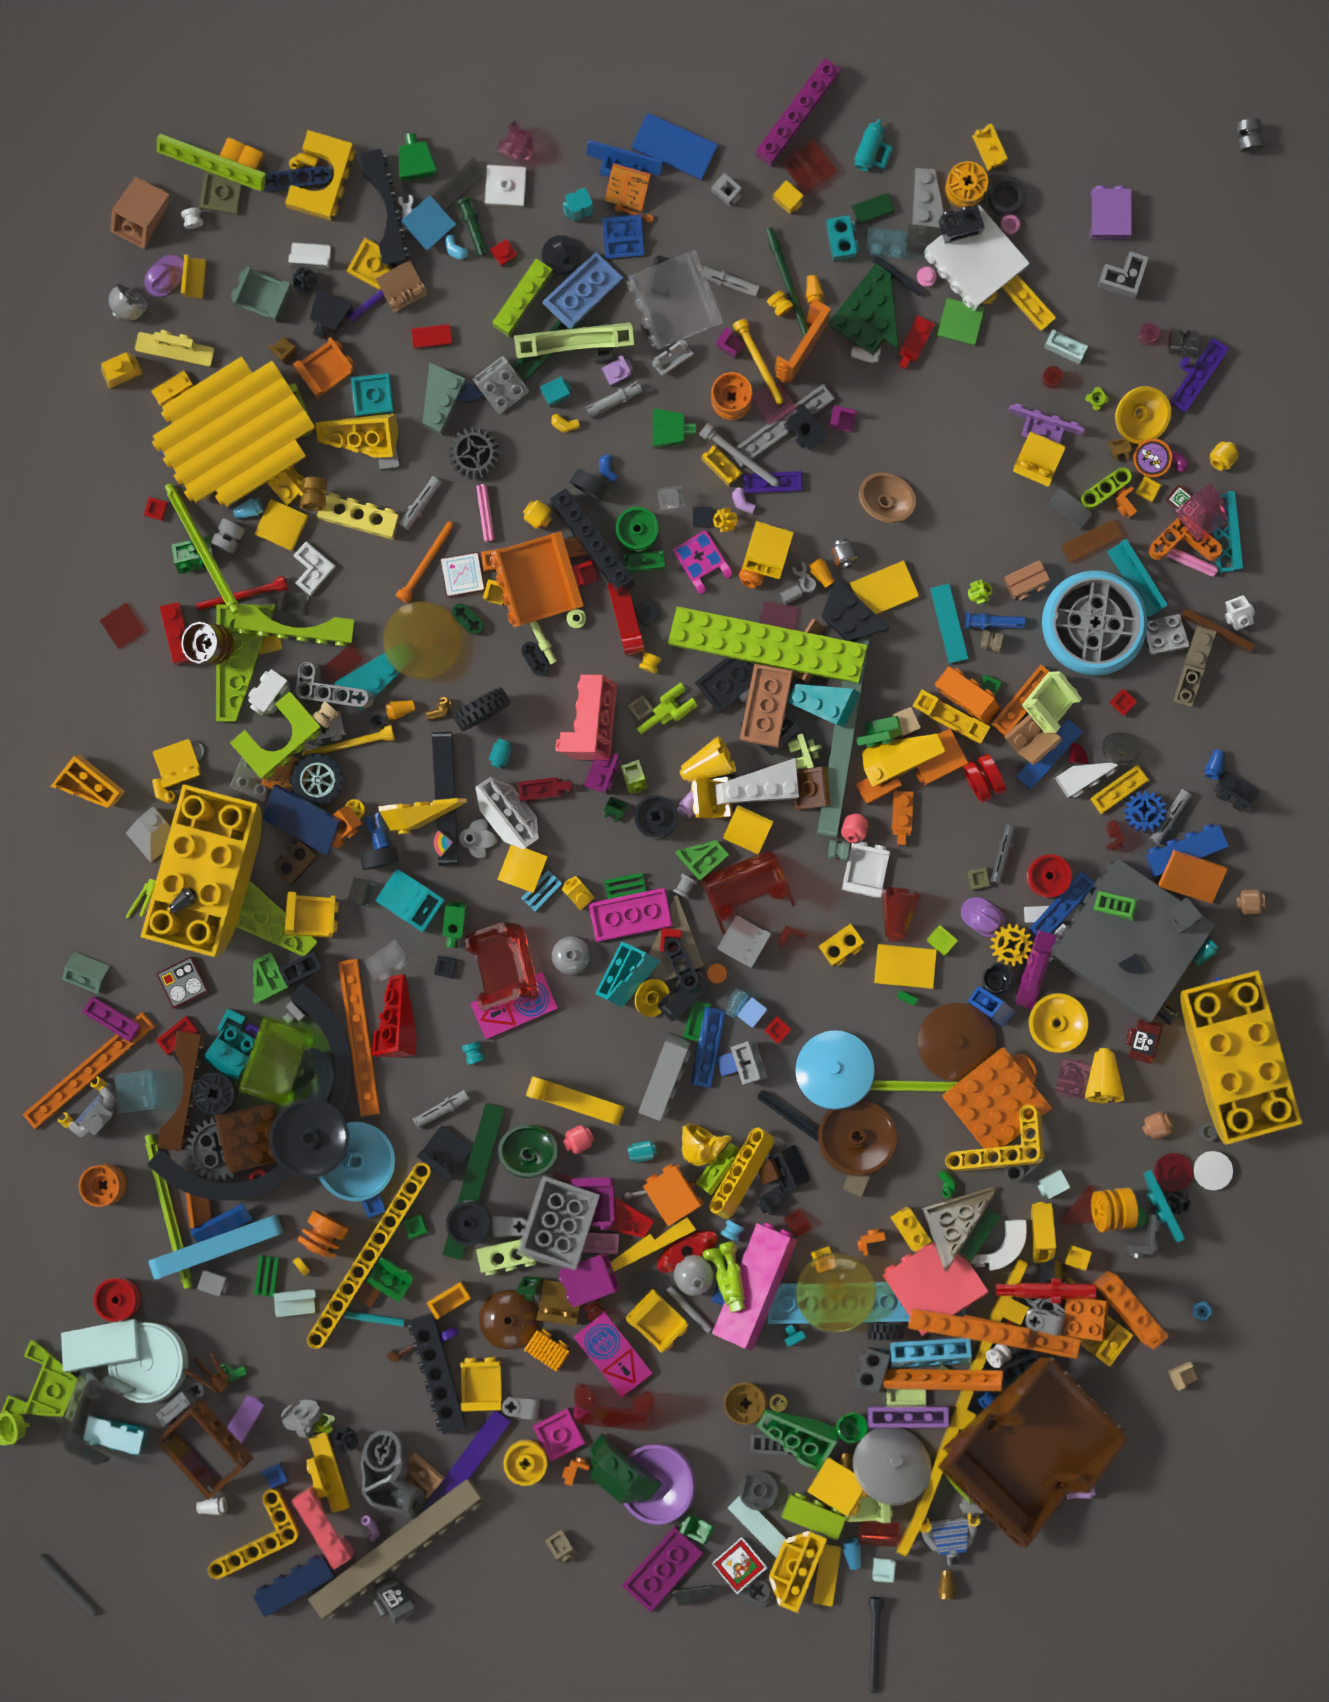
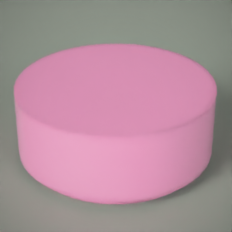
[1000,215,1020,235]

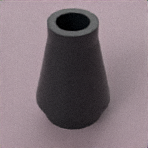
[169,886,198,914]

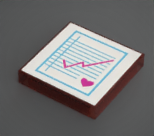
[440,552,485,598]

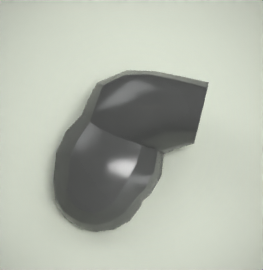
[360,1430,425,1518]

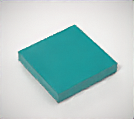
[351,373,394,417]

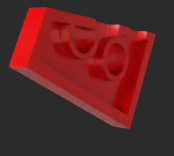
[596,1197,654,1238]

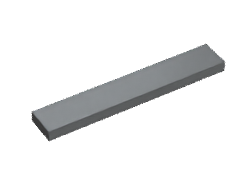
[732,384,835,468]

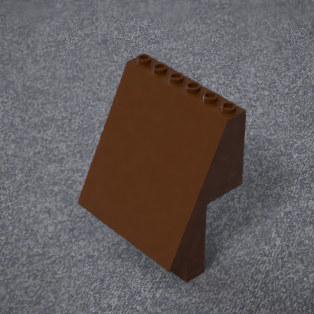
[938,1358,1129,1548]

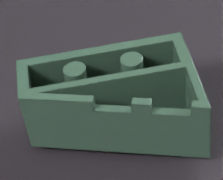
[423,363,466,435]

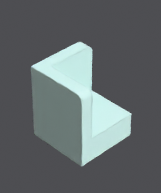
[872,1557,895,1582]

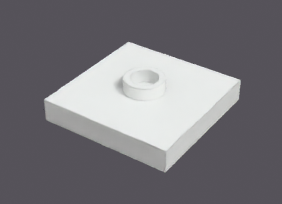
[485,165,526,207]

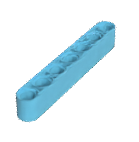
[148,1214,284,1280]

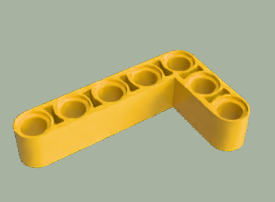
[526,1076,625,1126]
[945,1105,1044,1172]
[208,1488,299,1579]

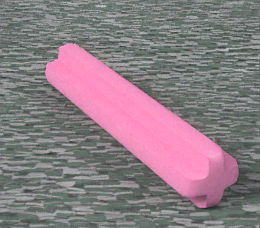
[476,484,495,542]
[1166,548,1218,576]

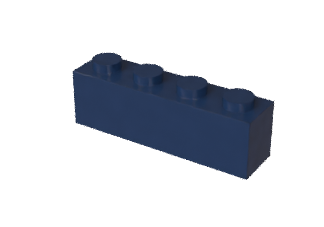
[253,1554,335,1618]

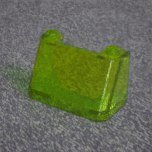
[239,1016,314,1106]

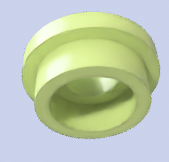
[567,609,586,628]

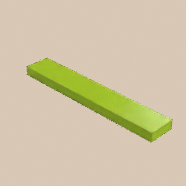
[157,134,266,192]

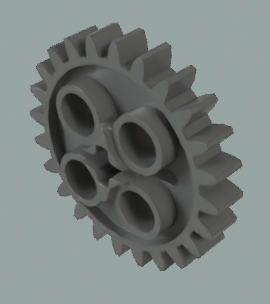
[186,1118,240,1182]

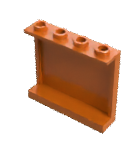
[774,298,831,383]
[490,531,583,627]

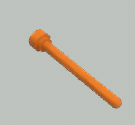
[395,521,454,604]

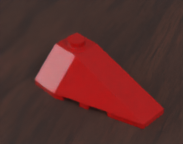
[372,974,417,1058]

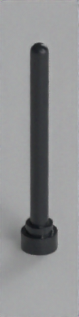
[868,1596,884,1694]

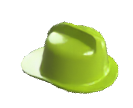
[0,1413,30,1445]

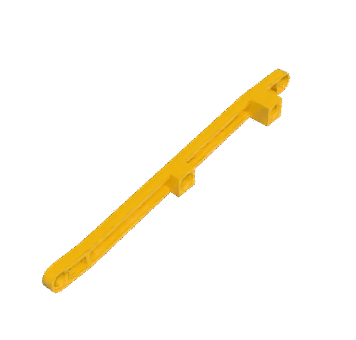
[896,1258,1029,1557]

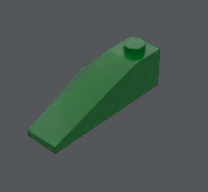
[757,1410,837,1471]

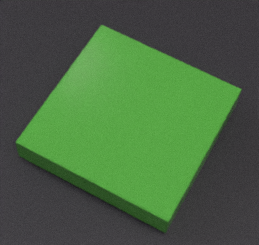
[937,298,985,346]

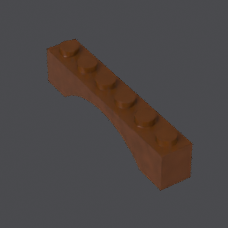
[157,1030,205,1151]

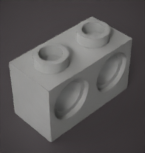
[731,1040,768,1085]

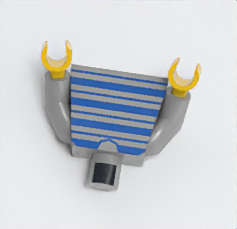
[58,1077,116,1138]
[918,1513,980,1565]

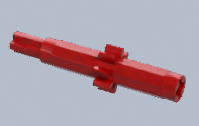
[996,1279,1096,1303]

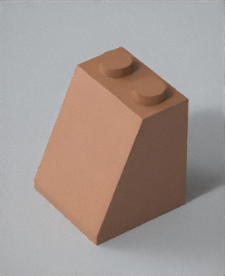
[110,177,169,249]

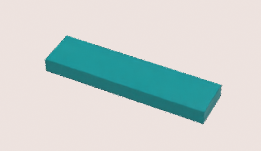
[930,584,968,664]

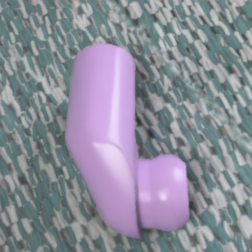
[732,488,756,514]
[361,1516,381,1542]

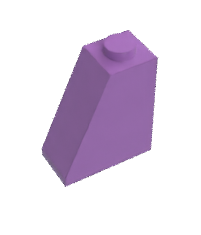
[227,1395,264,1444]

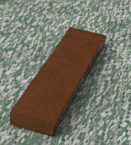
[1180,608,1255,653]

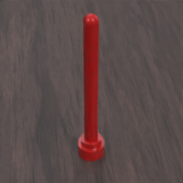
[196,576,288,610]

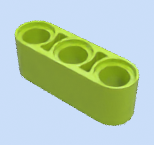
[1080,467,1132,510]

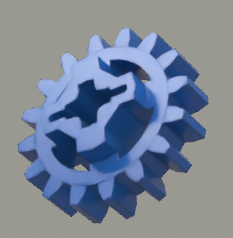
[1124,791,1167,834]

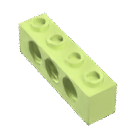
[476,1239,536,1275]

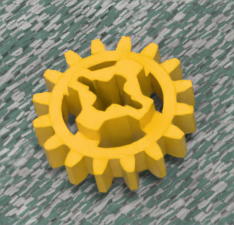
[989,924,1033,966]

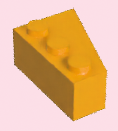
[50,755,125,808]

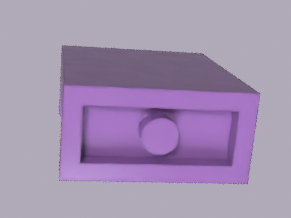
[1090,186,1131,239]

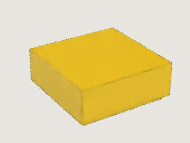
[1135,476,1162,503]

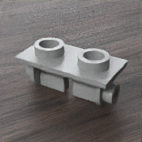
[652,340,694,376]

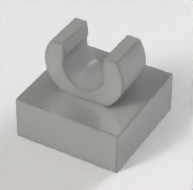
[283,1001,306,1023]

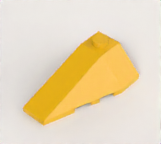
[862,734,946,787]
[379,798,467,834]

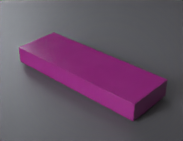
[82,996,142,1043]

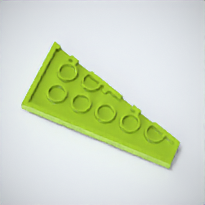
[216,605,276,722]

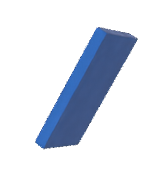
[631,113,718,180]

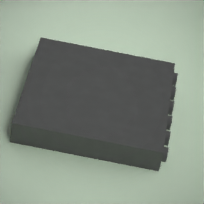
[1050,858,1215,1023]

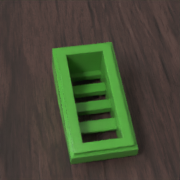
[1094,891,1138,921]

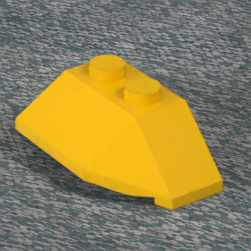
[769,1531,827,1613]

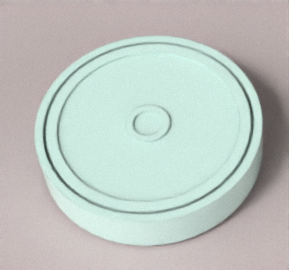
[108,1323,188,1403]

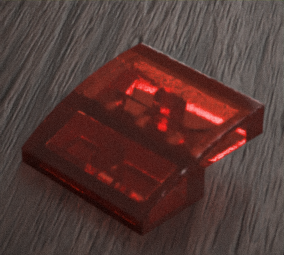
[782,139,837,194]

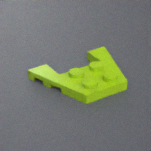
[1,1340,79,1417]

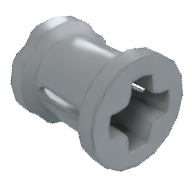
[673,874,697,899]

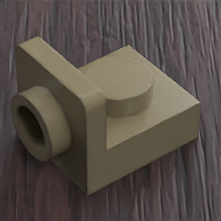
[545,1529,578,1564]

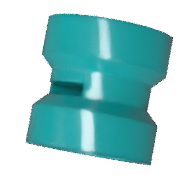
[462,1040,486,1065]

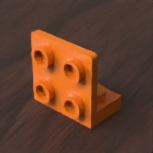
[1063,1299,1109,1341]

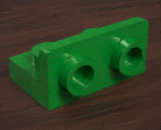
[171,536,216,574]

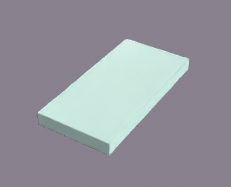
[61,1319,139,1373]

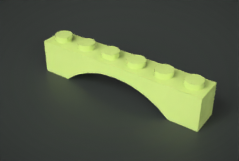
[514,322,634,358]

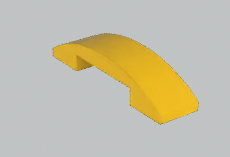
[912,690,990,744]

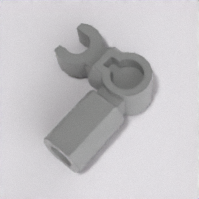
[780,562,816,605]

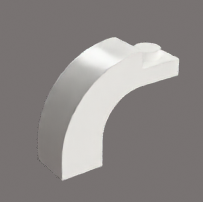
[970,1219,1026,1270]

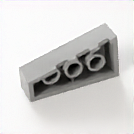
[638,1033,691,1121]

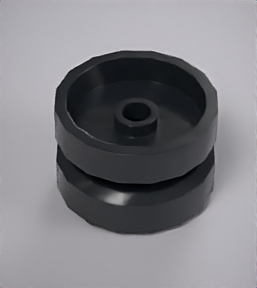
[634,795,677,839]
[446,1200,491,1245]

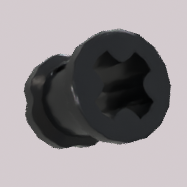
[1155,1002,1179,1025]

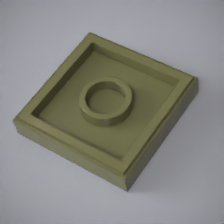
[199,170,243,215]

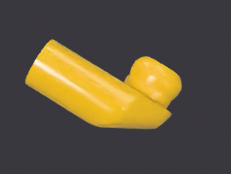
[289,153,318,170]
[551,414,580,432]
[152,778,175,803]

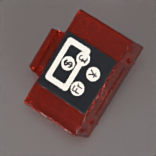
[1125,1019,1163,1064]

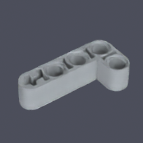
[296,662,374,708]

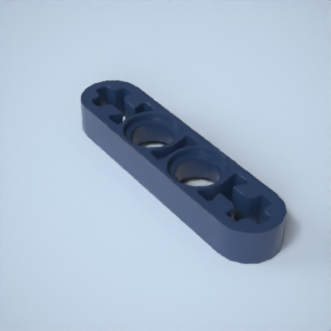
[262,166,332,193]

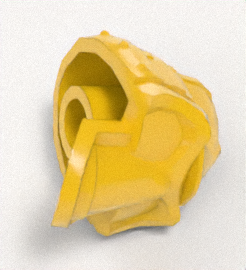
[681,1123,732,1166]

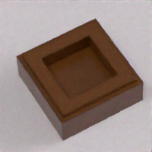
[758,1159,781,1185]
[354,1280,381,1308]

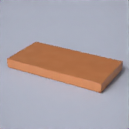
[740,664,793,748]

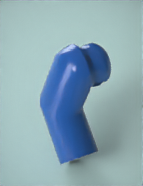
[599,454,618,483]

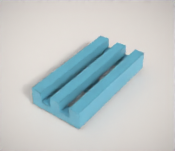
[521,870,562,912]

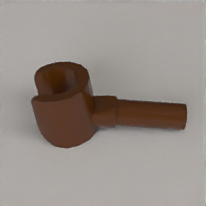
[387,1345,414,1362]

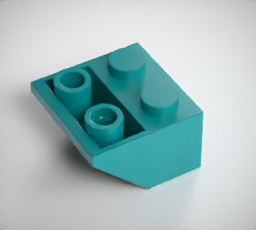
[204,1022,260,1081]

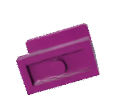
[572,1177,616,1230]
[558,1252,621,1307]

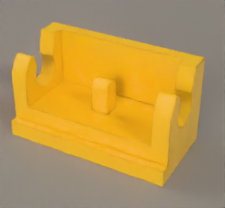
[972,123,1007,171]
[702,445,743,487]

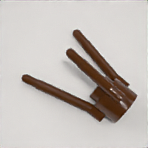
[182,1353,230,1393]

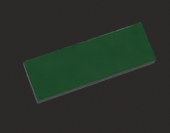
[958,1207,1001,1263]

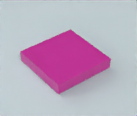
[533,1408,586,1462]

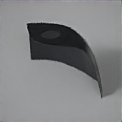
[284,1048,334,1102]

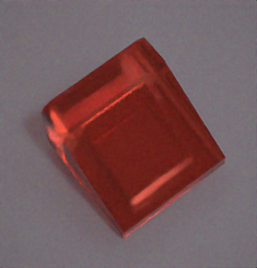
[783,1208,812,1238]

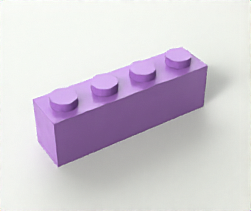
[867,1405,948,1428]

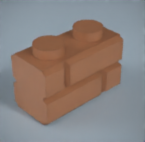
[1003,560,1050,601]

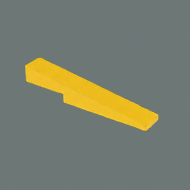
[611,1216,696,1271]

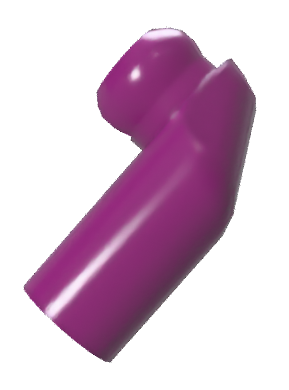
[1172,451,1188,472]

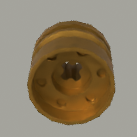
[724,1382,768,1425]

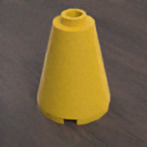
[679,736,736,783]
[1085,1048,1125,1103]

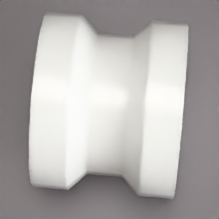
[181,208,204,229]
[986,1344,1011,1368]

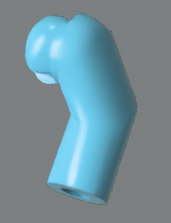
[444,235,468,260]

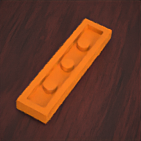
[991,665,1050,736]

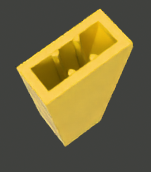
[1031,1202,1056,1263]

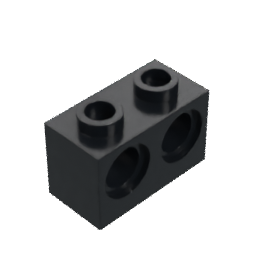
[938,206,985,243]
[1001,1349,1040,1384]

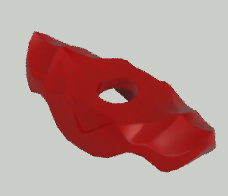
[657,1230,718,1273]

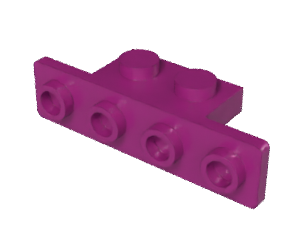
[1014,930,1057,1009]

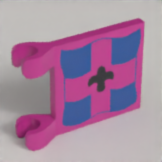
[672,530,732,594]

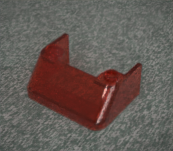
[701,852,796,934]

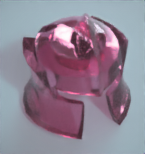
[495,121,535,163]

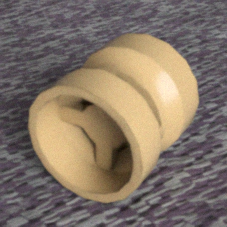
[312,702,339,729]

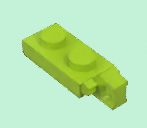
[696,1142,740,1195]

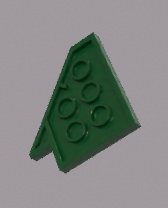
[828,264,899,356]

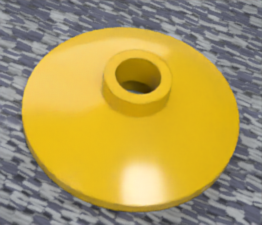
[635,979,669,1017]

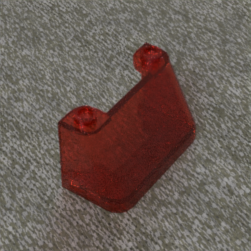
[464,922,539,1011]
[573,1383,655,1431]

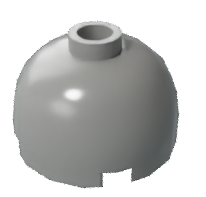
[108,283,148,320]
[552,936,591,975]
[674,1255,714,1296]

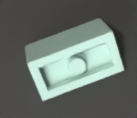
[273,1289,316,1317]

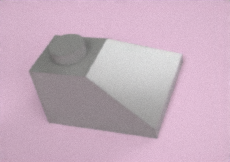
[126,807,171,863]

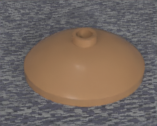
[859,473,916,523]

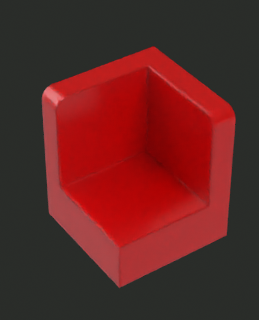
[572,560,599,588]
[660,928,681,953]

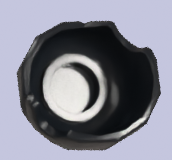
[982,963,1013,994]

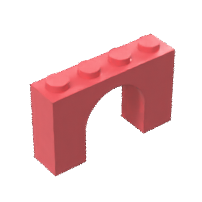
[292,1485,355,1569]

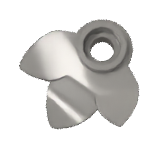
[459,819,498,858]

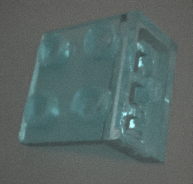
[866,227,907,258]
[114,1069,158,1113]

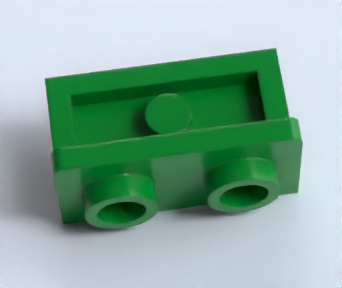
[856,716,902,747]
[366,1258,414,1303]

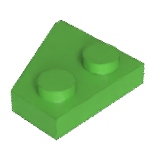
[675,840,729,881]
[253,952,289,1004]

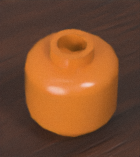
[739,566,766,588]

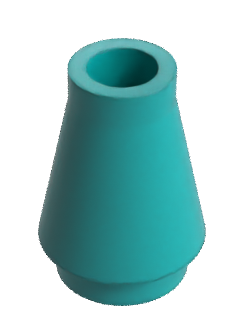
[1192,937,1220,967]

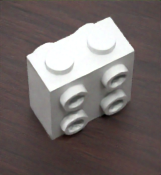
[248,669,291,716]

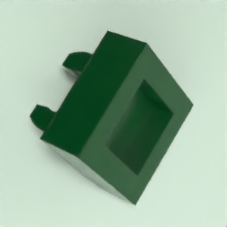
[603,796,628,823]
[517,1276,543,1301]

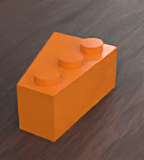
[934,666,1001,726]

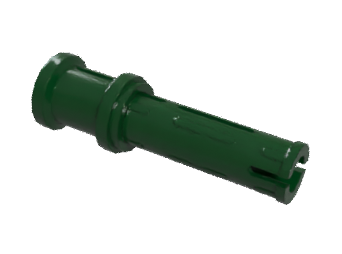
[456,197,489,257]

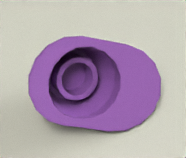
[144,255,184,297]
[961,897,1005,937]

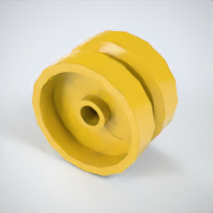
[503,1439,548,1486]

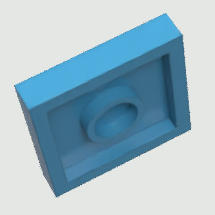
[401,195,456,250]

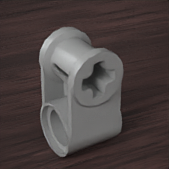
[492,1216,528,1237]
[1026,1308,1065,1335]
[502,1397,541,1420]

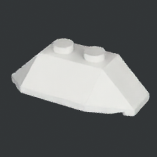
[476,777,539,849]

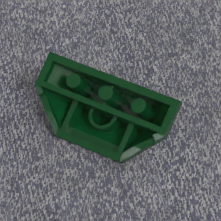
[590,1433,662,1504]

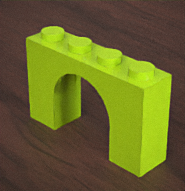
[230,691,322,780]

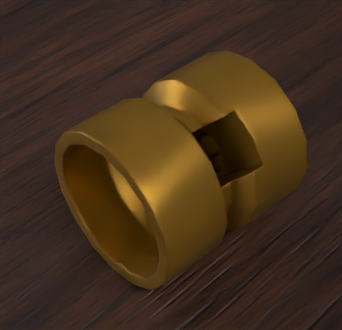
[300,477,327,511]

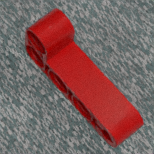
[607,583,645,657]

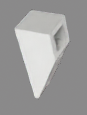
[1055,762,1119,798]

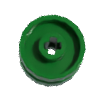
[616,507,658,553]

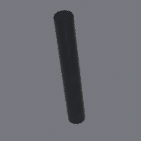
[873,256,924,296]

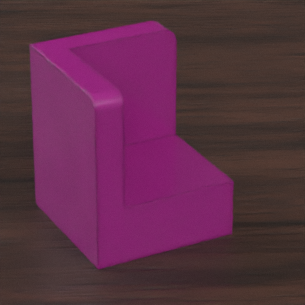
[715,327,745,359]
[829,405,857,432]

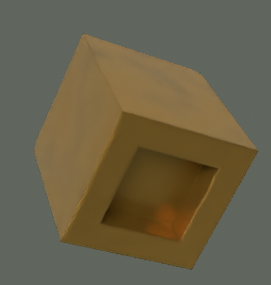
[268,337,297,364]

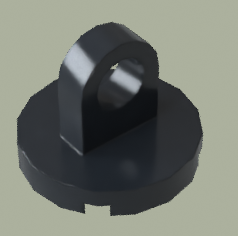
[542,235,580,274]

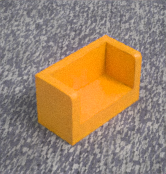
[427,1281,472,1320]

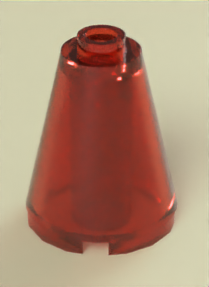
[882,887,921,942]

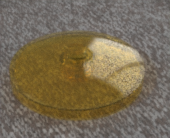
[383,602,461,679]
[796,1253,876,1332]

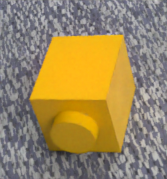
[773,180,803,214]

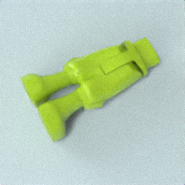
[702,1241,745,1313]

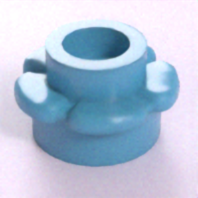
[1193,1301,1212,1321]

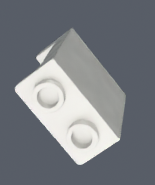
[841,841,890,898]

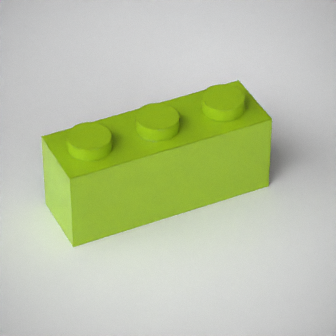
[781,1492,846,1540]

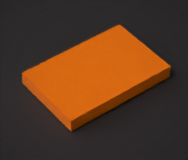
[1158,850,1227,904]

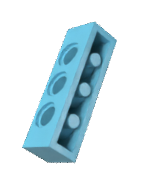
[890,1338,971,1368]

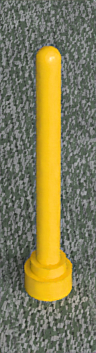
[732,318,783,404]
[302,725,395,756]

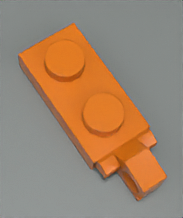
[892,791,913,846]

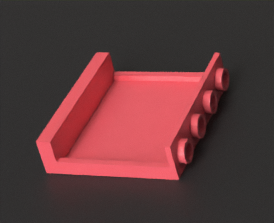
[883,1242,988,1337]

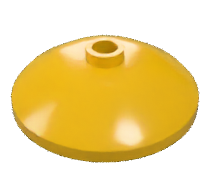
[1115,386,1171,444]
[1029,994,1088,1053]

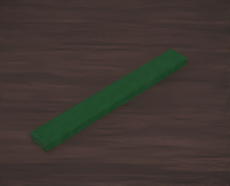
[442,1103,505,1260]

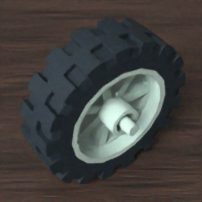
[290,753,343,806]

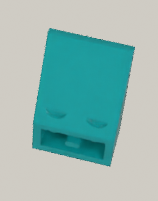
[375,869,446,933]

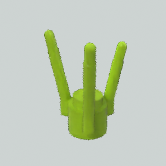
[126,879,156,918]

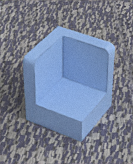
[737,997,766,1028]

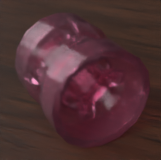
[1138,323,1160,346]

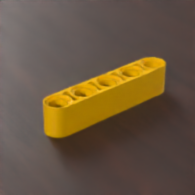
[710,1128,774,1219]

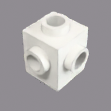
[1225,595,1255,630]

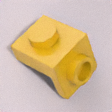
[561,876,595,911]

